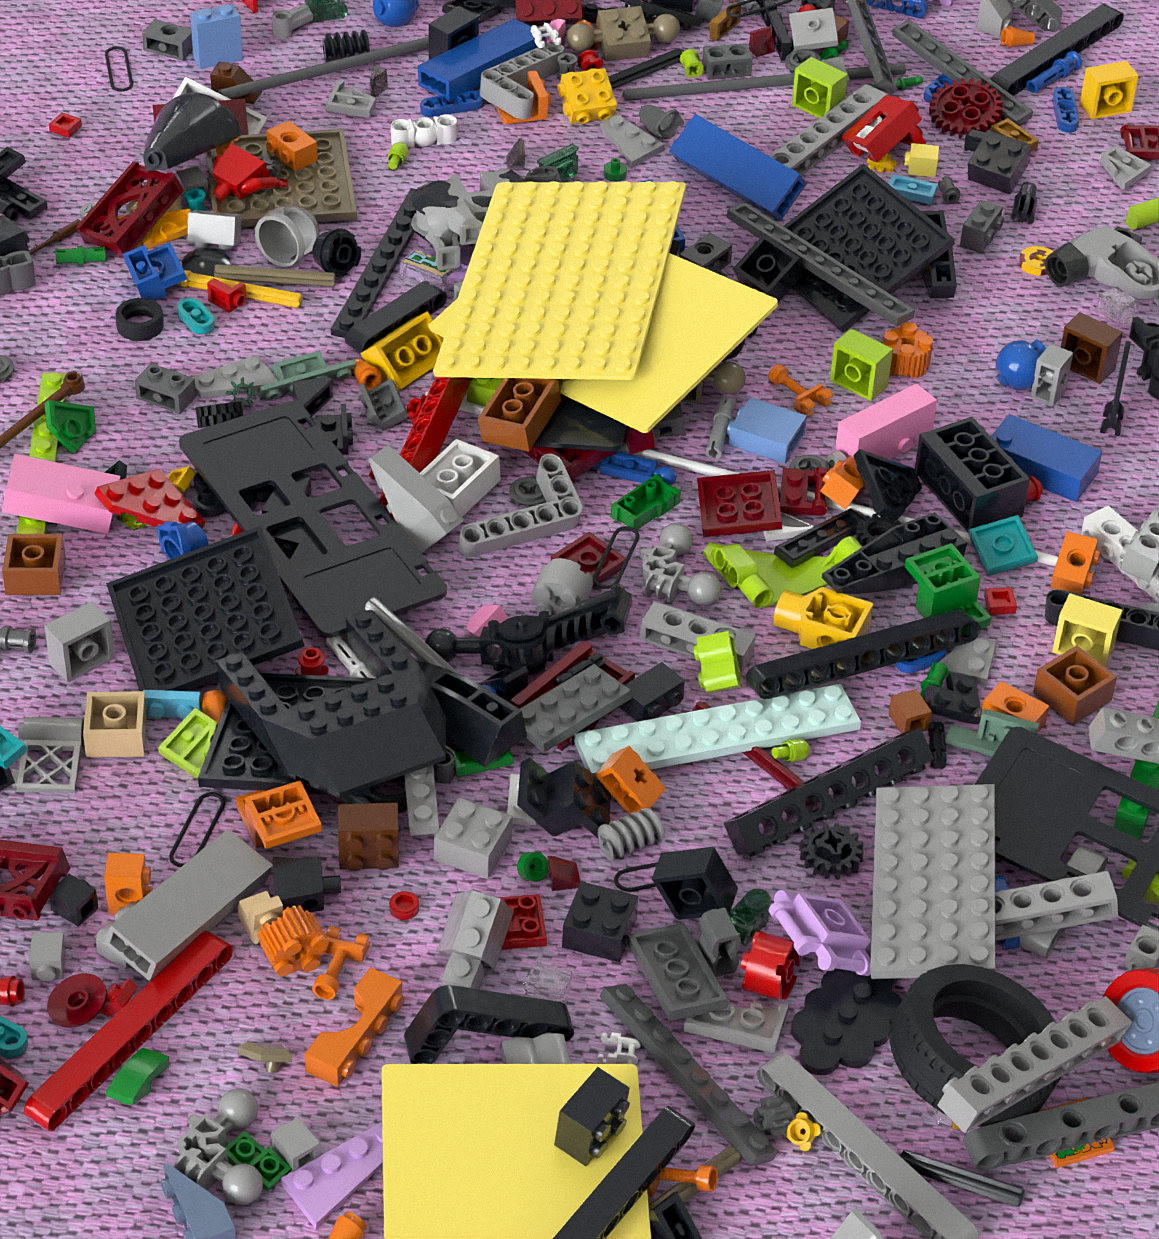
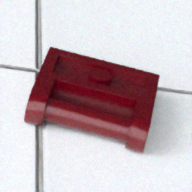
[1120,125,1159,160]
[780,467,829,516]

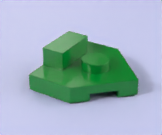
[45,400,96,454]

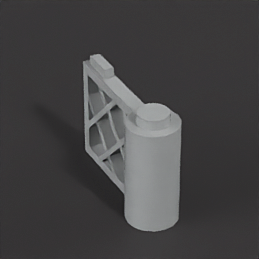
[12,717,84,793]

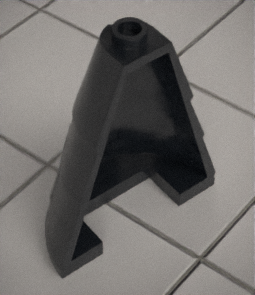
[143,93,242,171]

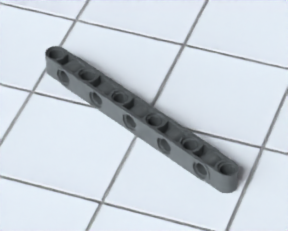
[963,1082,1159,1171]

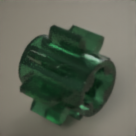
[226,377,258,409]

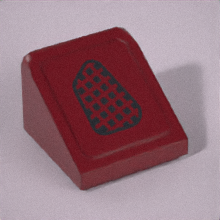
[749,26,775,57]
[547,856,581,891]

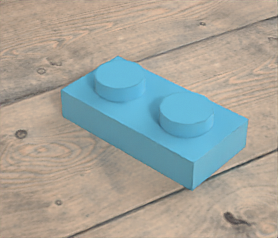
[889,174,938,205]
[143,690,202,719]

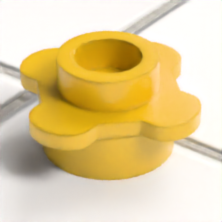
[786,1112,821,1151]

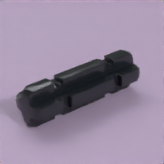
[556,653,606,686]
[928,721,947,769]

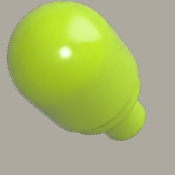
[388,142,409,170]
[772,739,810,763]

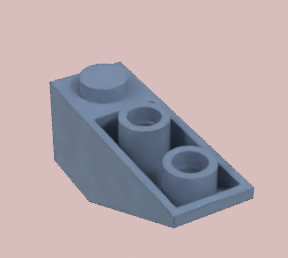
[160,1164,236,1239]

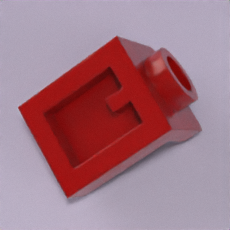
[207,278,246,313]

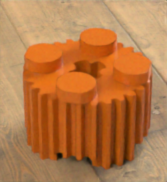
[883,322,933,379]
[257,905,329,977]

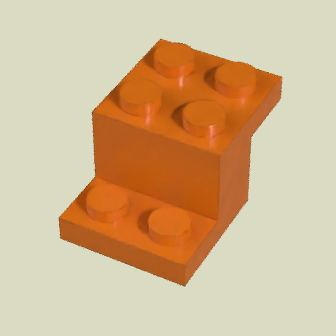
[235,781,322,849]

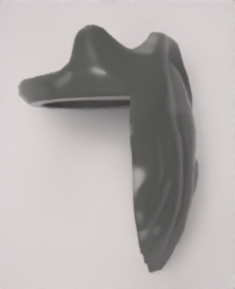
[639,105,684,139]

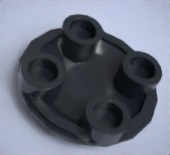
[182,247,230,277]

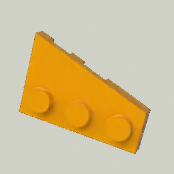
[118,209,191,249]

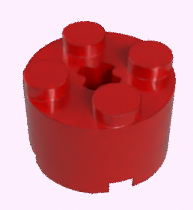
[741,931,801,1000]

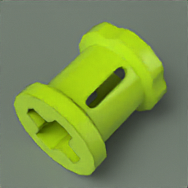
[680,49,704,77]

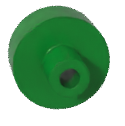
[604,158,627,182]
[517,852,548,882]

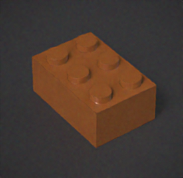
[478,378,561,452]

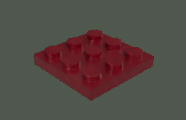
[697,470,782,538]

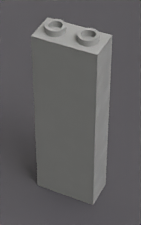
[104,829,273,981]

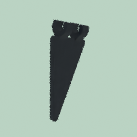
[1100,341,1131,436]

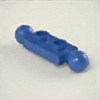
[586,450,677,486]

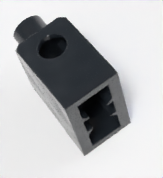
[273,857,341,916]

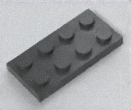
[520,664,632,752]
[627,923,728,1021]

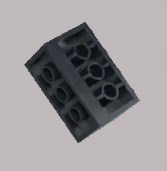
[915,417,1030,532]

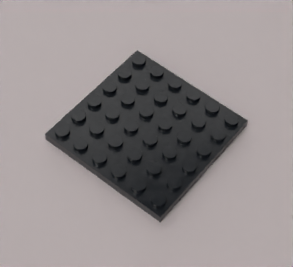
[783,163,955,333]
[106,526,305,691]
[198,673,377,797]

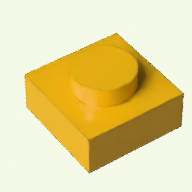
[167,466,196,493]

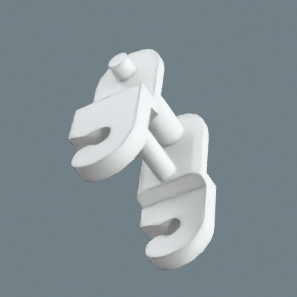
[531,23,561,48]
[597,1032,641,1065]

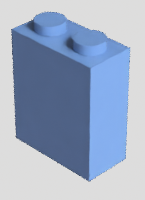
[190,4,243,69]
[727,397,807,464]

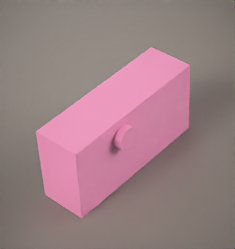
[835,384,937,459]
[2,454,120,534]

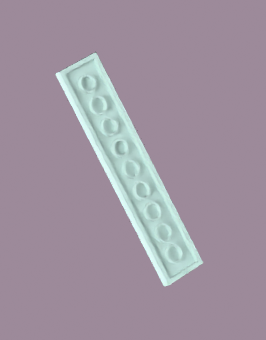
[574,684,861,780]

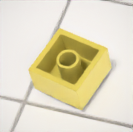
[1052,593,1122,667]

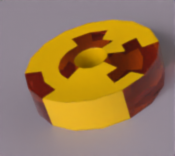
[1019,246,1053,276]

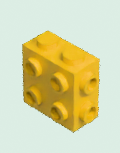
[557,68,617,124]

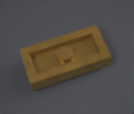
[709,2,742,41]
[990,118,1039,151]

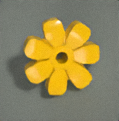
[867,153,897,173]

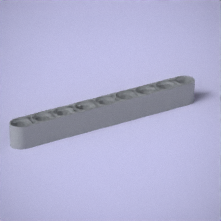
[756,1052,979,1239]

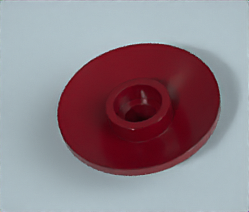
[47,973,107,1028]

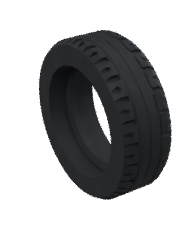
[889,964,1062,1127]

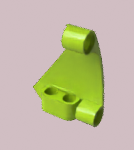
[703,536,863,608]

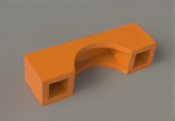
[305,967,405,1087]

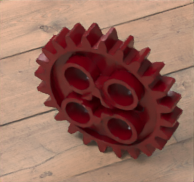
[929,78,1003,139]

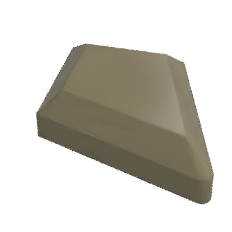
[238,1042,292,1073]

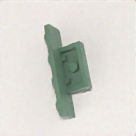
[258,350,356,400]
[945,708,1039,757]

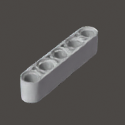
[1019,845,1108,958]

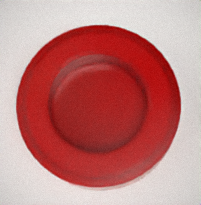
[389,891,419,920]

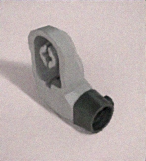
[1045,226,1159,299]

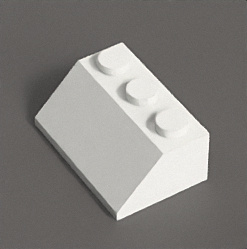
[420,439,501,517]

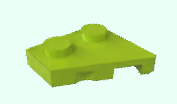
[158,708,218,779]

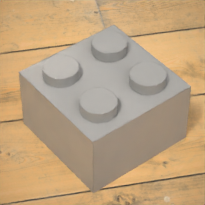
[44,601,115,683]
[434,798,513,879]

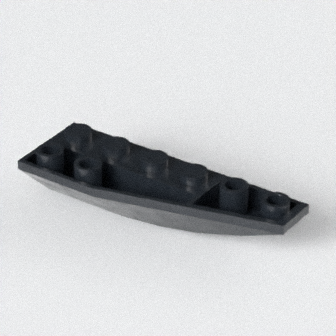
[821,512,967,594]
[415,660,527,767]

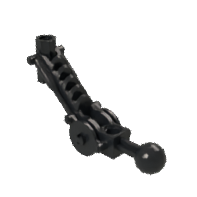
[425,583,632,675]

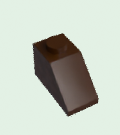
[210,62,262,104]

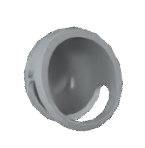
[255,205,319,267]

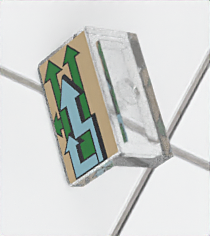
[399,250,456,292]

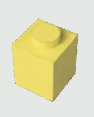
[904,143,939,177]

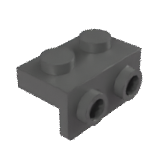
[359,379,409,431]

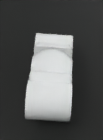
[391,114,457,148]

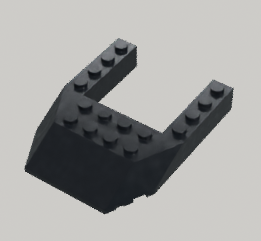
[216,609,446,798]

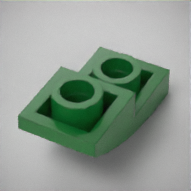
[106,1048,169,1105]
[224,1130,292,1191]

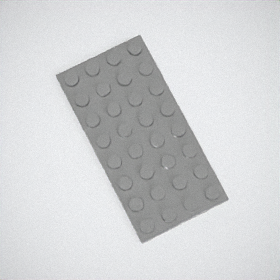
[870,784,996,979]

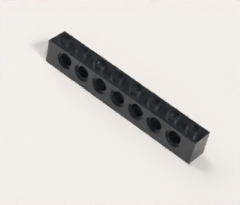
[723,728,934,857]

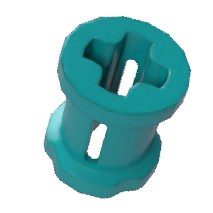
[184,188,207,211]

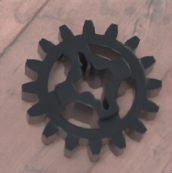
[799,822,864,880]

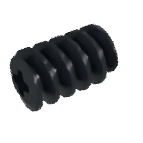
[322,30,370,62]

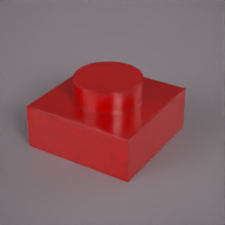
[49,112,82,138]
[984,587,1017,615]
[101,978,138,1017]

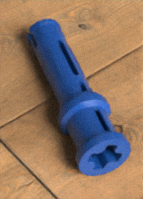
[1026,51,1082,93]

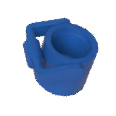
[157,521,209,560]

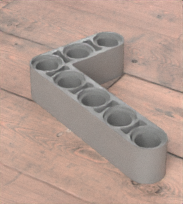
[479,43,564,119]
[458,454,583,557]

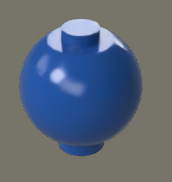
[373,0,419,27]
[995,339,1046,390]

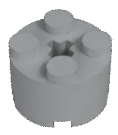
[532,558,593,616]

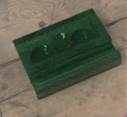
[537,143,579,182]

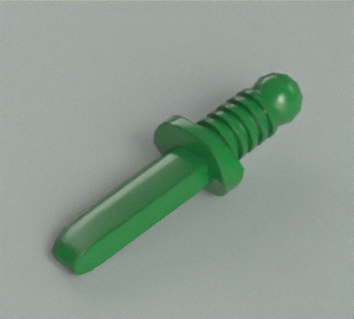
[819,40,849,61]
[872,76,923,90]

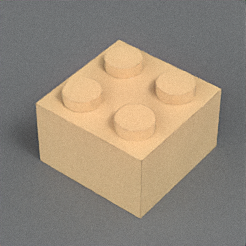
[83,691,147,758]

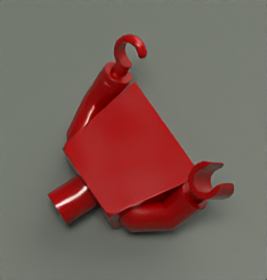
[212,143,288,201]

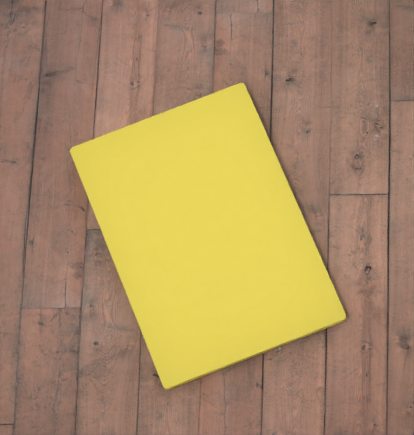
[433,181,686,380]
[429,253,778,433]
[381,1064,651,1239]

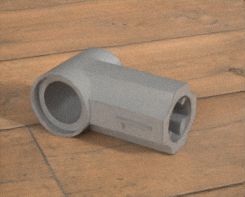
[272,4,313,39]

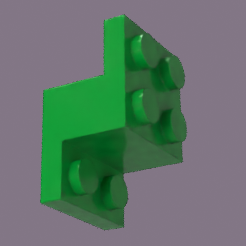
[905,543,991,628]

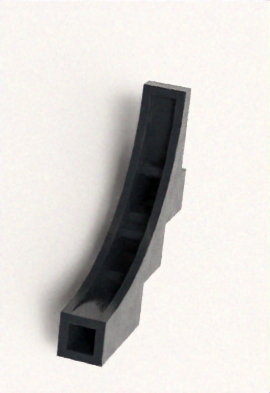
[262,474,326,564]

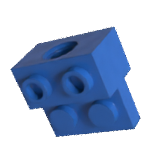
[122,242,187,301]

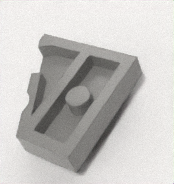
[939,638,996,686]

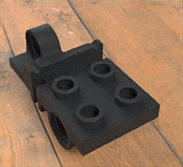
[1129,316,1159,399]

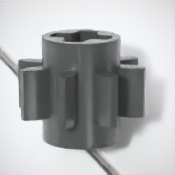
[753,1096,793,1137]

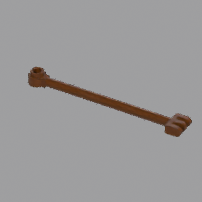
[0,371,85,449]

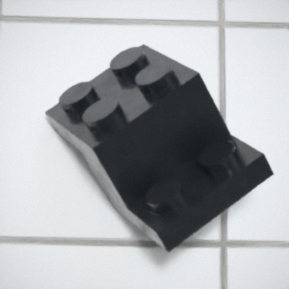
[517,757,612,838]

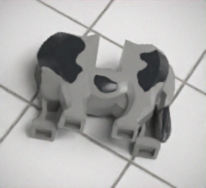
[411,168,528,271]

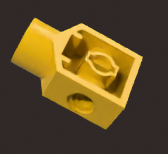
[773,587,873,649]

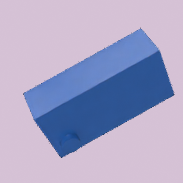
[991,414,1102,502]

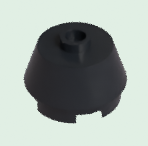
[312,228,361,277]

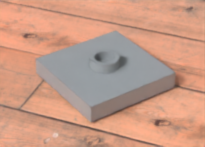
[789,8,838,51]

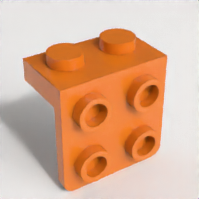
[496,71,551,124]

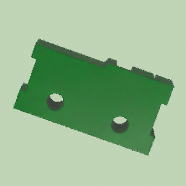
[610,474,681,530]

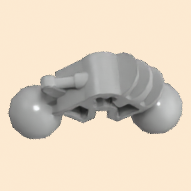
[639,523,722,606]
[174,1088,263,1206]

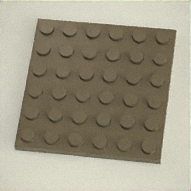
[206,129,357,227]

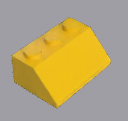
[360,311,444,390]

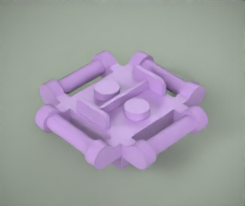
[769,890,871,976]

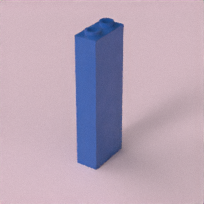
[418,19,545,101]
[669,114,807,221]

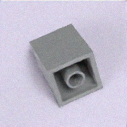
[437,890,514,969]

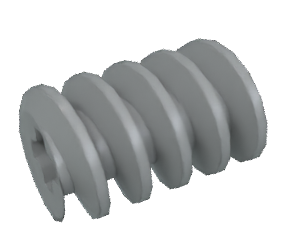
[598,808,665,861]

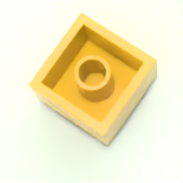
[1079,61,1139,119]

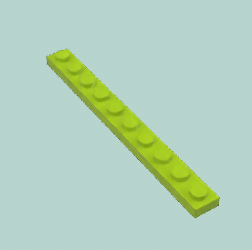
[17,372,67,534]

